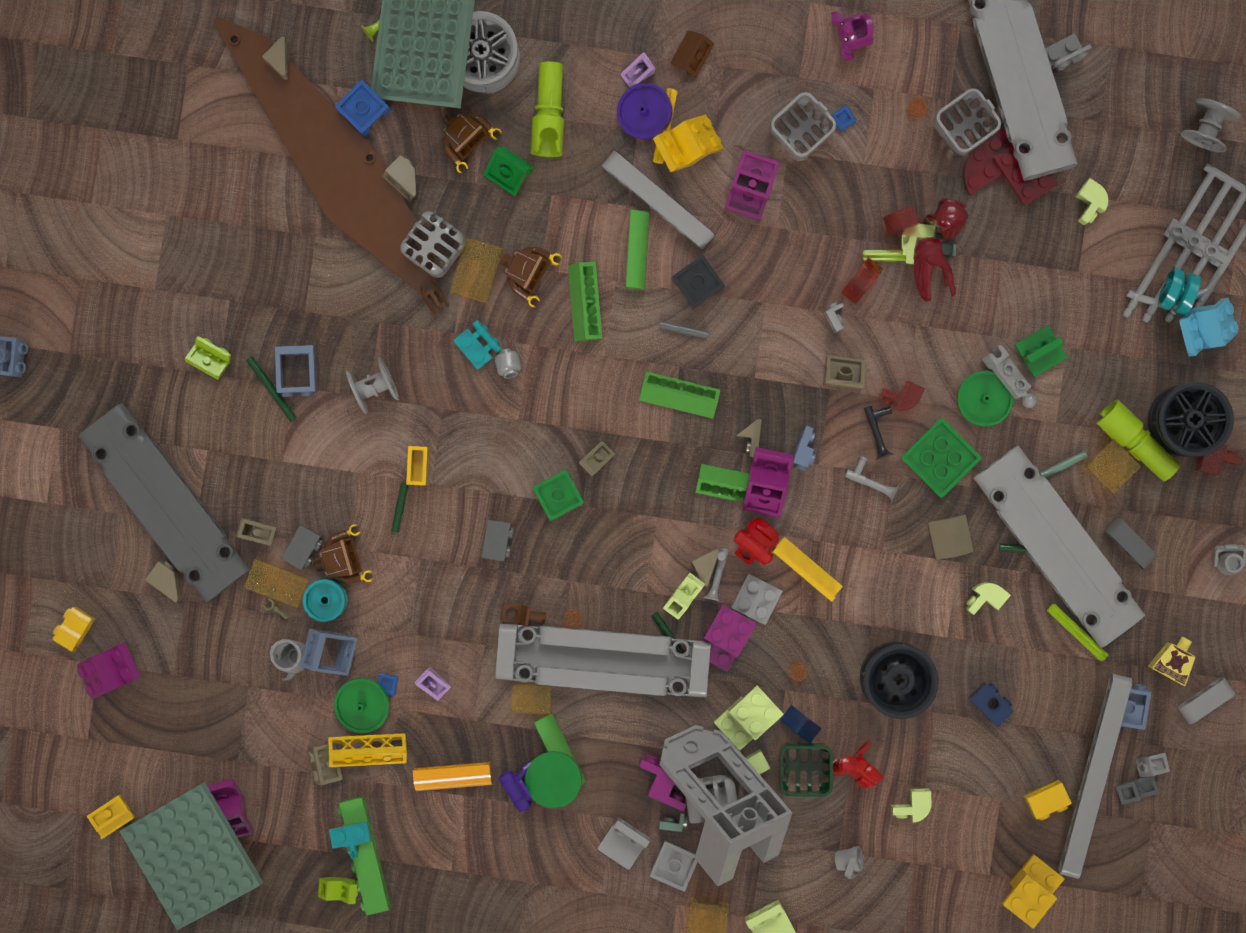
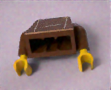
[442,113,502,173]
[501,246,562,307]
[314,524,373,584]

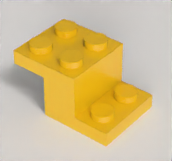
[653,114,724,172]
[1002,854,1065,929]

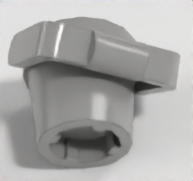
[1213,544,1246,576]
[835,846,864,879]

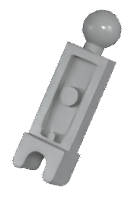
[982,345,1037,408]

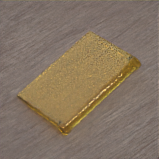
[450,238,503,303]

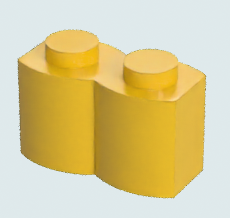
[52,607,96,652]

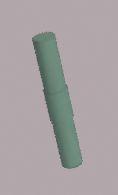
[1040,450,1088,478]

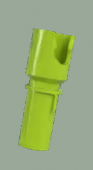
[530,61,564,157]
[1097,399,1181,482]

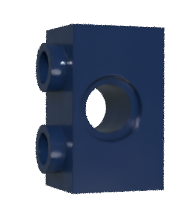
[968,682,1014,727]

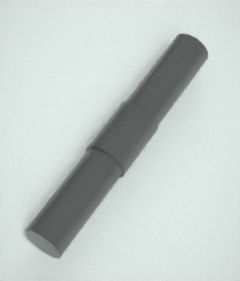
[659,321,709,339]

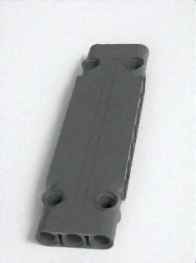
[79,403,250,603]

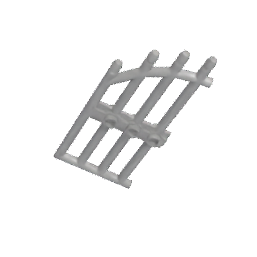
[1122,163,1246,323]

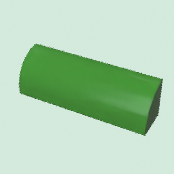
[626,210,650,290]
[568,262,602,342]
[639,372,720,419]
[695,464,749,503]
[534,712,586,785]

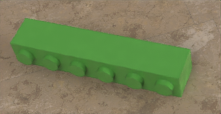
[338,795,391,916]

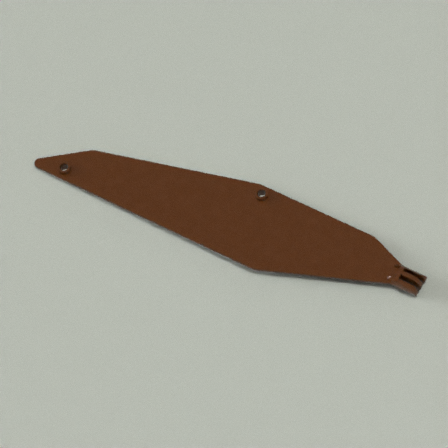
[214,17,450,315]

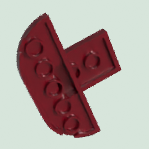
[963,128,1061,206]

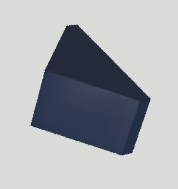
[780,705,822,743]

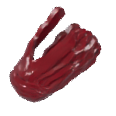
[923,198,969,243]
[913,237,956,302]

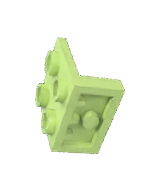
[745,899,796,933]

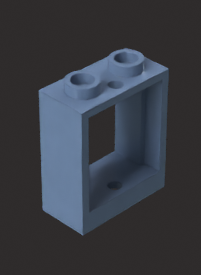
[275,345,318,397]
[300,629,358,676]

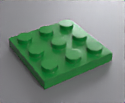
[900,417,982,499]

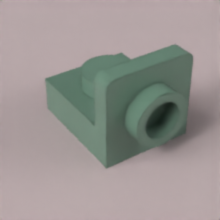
[659,810,688,832]

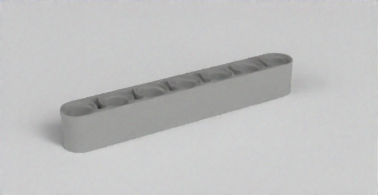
[601,151,715,250]

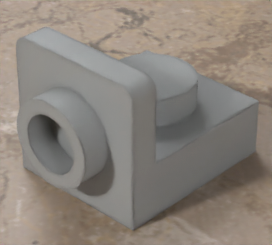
[824,302,844,333]
[1136,753,1170,777]

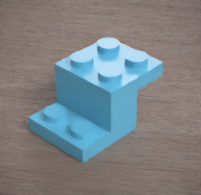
[1179,297,1238,357]

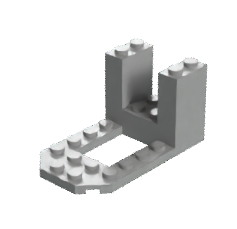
[660,725,792,886]

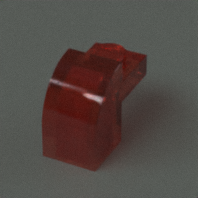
[883,205,921,236]
[841,257,883,304]
[878,381,925,411]
[1195,445,1244,475]

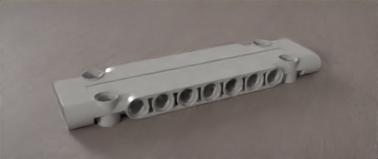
[968,0,1078,181]
[974,445,1145,648]
[496,624,711,698]

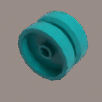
[1158,267,1201,316]
[303,578,349,622]

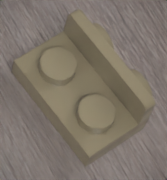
[307,743,343,785]

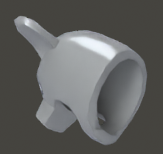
[270,639,305,681]

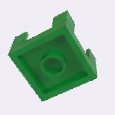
[532,469,585,521]

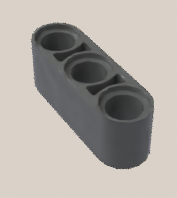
[1104,517,1157,570]

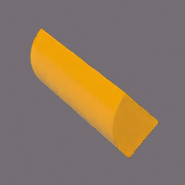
[413,762,493,791]

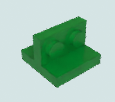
[483,146,534,196]
[1014,325,1068,378]

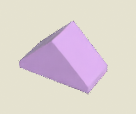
[620,52,655,88]
[414,666,451,701]

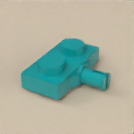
[329,822,371,859]

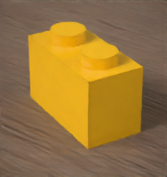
[406,446,430,485]
[1024,780,1072,820]

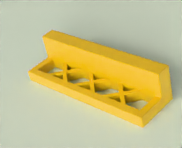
[772,537,843,602]
[328,733,407,767]

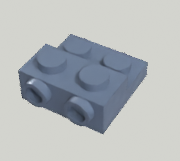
[0,336,28,378]
[793,426,816,471]
[1121,684,1152,730]

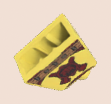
[1148,637,1195,686]

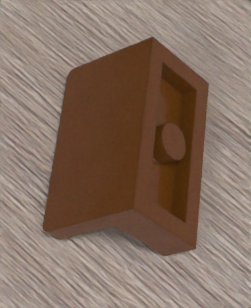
[671,30,714,77]

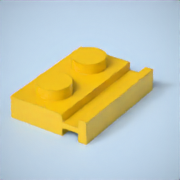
[87,794,135,839]

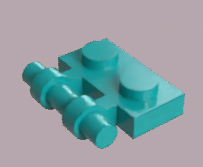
[453,320,502,370]

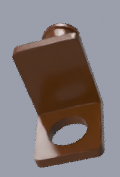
[500,602,546,626]

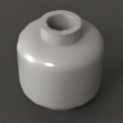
[495,349,522,379]

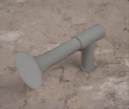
[845,456,899,503]
[702,548,729,603]

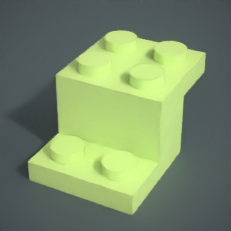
[714,685,784,750]

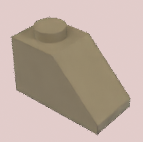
[382,155,416,203]
[145,560,182,603]

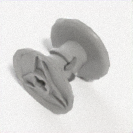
[1180,98,1241,152]
[346,356,399,414]

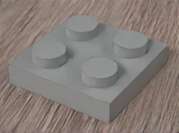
[731,573,783,625]
[649,840,697,892]

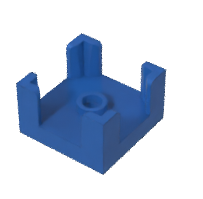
[335,79,392,137]

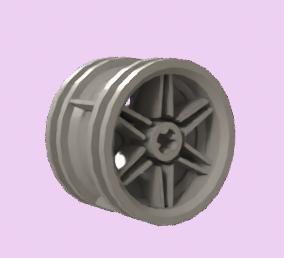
[463,11,520,94]

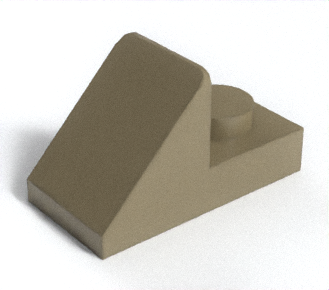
[736,419,762,457]
[579,441,615,476]
[236,518,276,546]

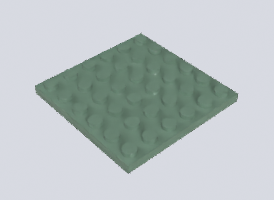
[371,0,475,108]
[119,782,264,930]

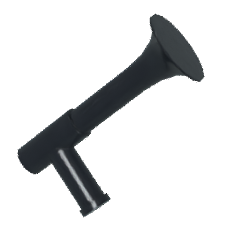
[864,406,894,460]

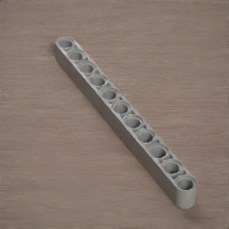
[1058,674,1132,879]

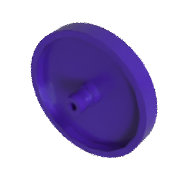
[617,83,673,140]

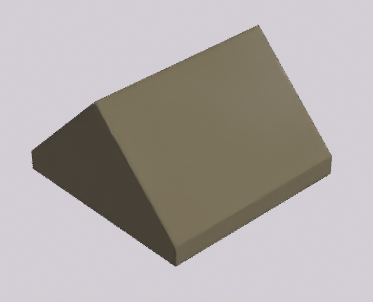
[823,355,865,390]
[928,514,974,560]

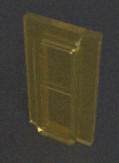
[244,559,309,608]

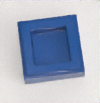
[831,105,857,132]
[378,673,399,696]

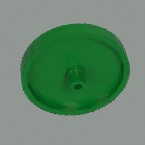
[957,371,1014,427]
[334,677,390,733]
[525,751,582,808]

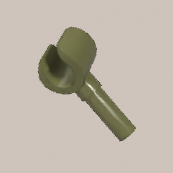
[263,599,289,620]

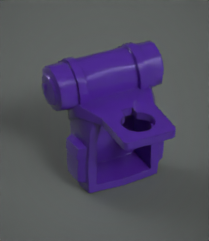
[498,760,533,812]

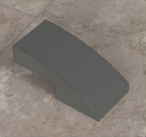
[1116,776,1160,805]

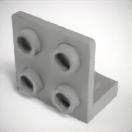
[1045,33,1092,73]
[598,817,650,870]

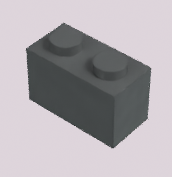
[482,519,514,561]
[281,525,323,570]

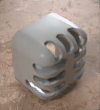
[933,89,1001,157]
[770,92,836,161]
[400,211,466,278]
[685,775,737,823]

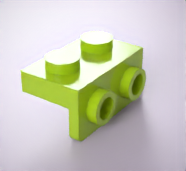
[185,336,231,380]

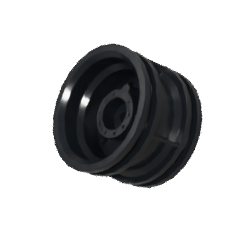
[1148,382,1234,457]
[860,641,939,719]

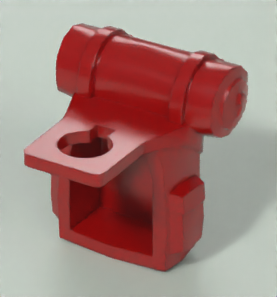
[734,517,780,566]
[833,741,884,789]

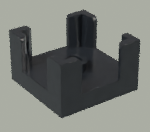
[671,255,725,310]

